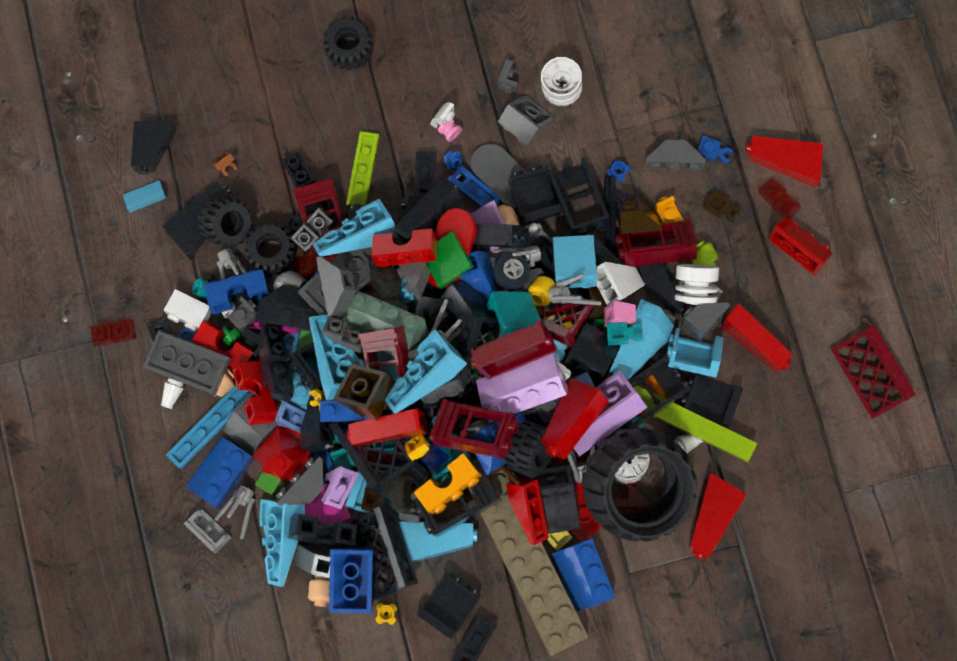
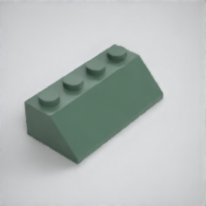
[341,290,429,358]

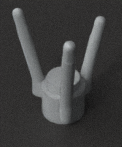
[493,245,541,275]
[217,248,248,280]
[549,274,602,305]
[428,299,462,343]
[567,445,595,483]
[214,485,255,539]

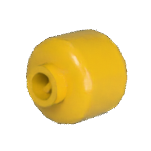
[528,276,556,306]

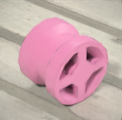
[438,119,462,142]

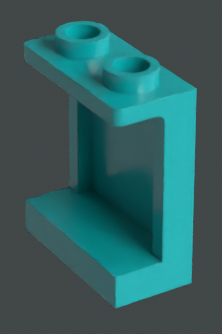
[486,291,541,338]

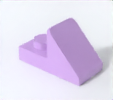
[321,466,359,509]

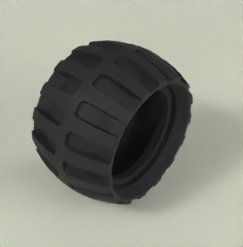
[582,427,697,542]

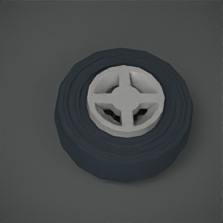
[493,253,530,290]

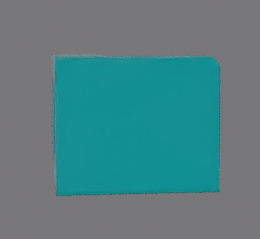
[330,448,357,470]

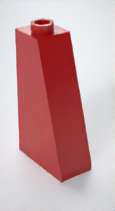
[746,136,823,187]
[721,304,793,374]
[541,379,609,460]
[347,409,429,447]
[689,473,747,560]

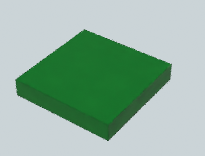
[426,232,474,289]

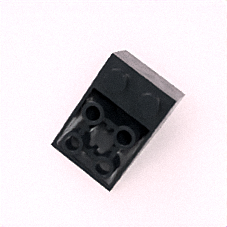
[529,465,580,534]

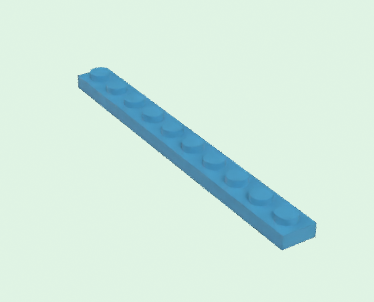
[166,330,301,470]

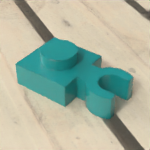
[607,322,643,346]

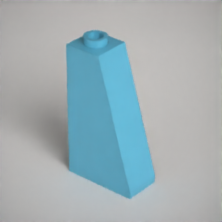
[399,522,477,563]

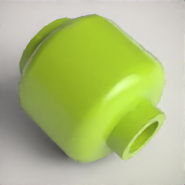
[691,240,718,266]

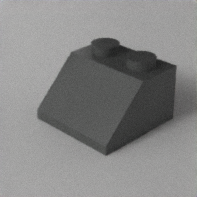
[498,94,555,146]
[681,302,730,342]
[222,397,278,456]

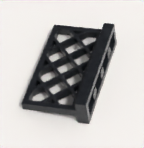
[454,312,500,399]
[329,414,416,495]
[350,504,418,600]

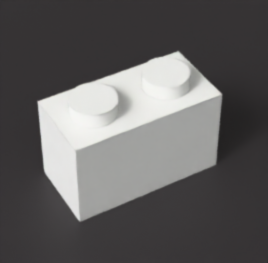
[164,289,212,331]

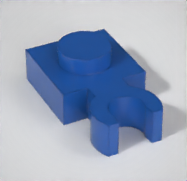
[697,136,733,164]

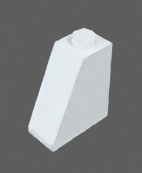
[596,262,645,305]

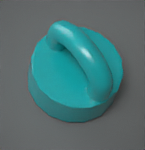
[192,278,209,300]

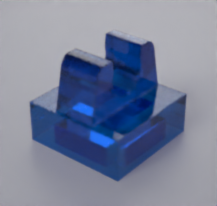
[421,444,450,473]

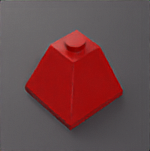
[252,426,309,482]

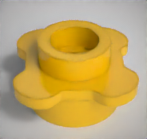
[376,603,397,625]

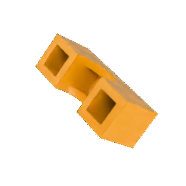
[414,454,482,514]

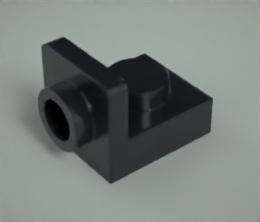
[242,328,260,360]

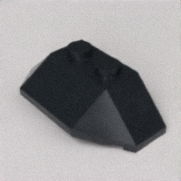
[255,285,338,333]

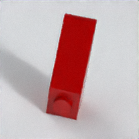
[506,477,549,545]

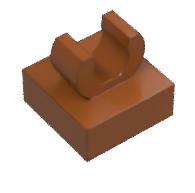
[211,151,237,176]

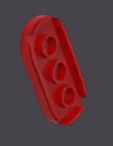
[428,209,477,288]

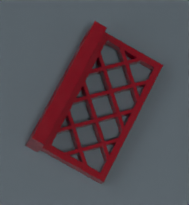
[535,294,594,347]
[831,325,916,419]

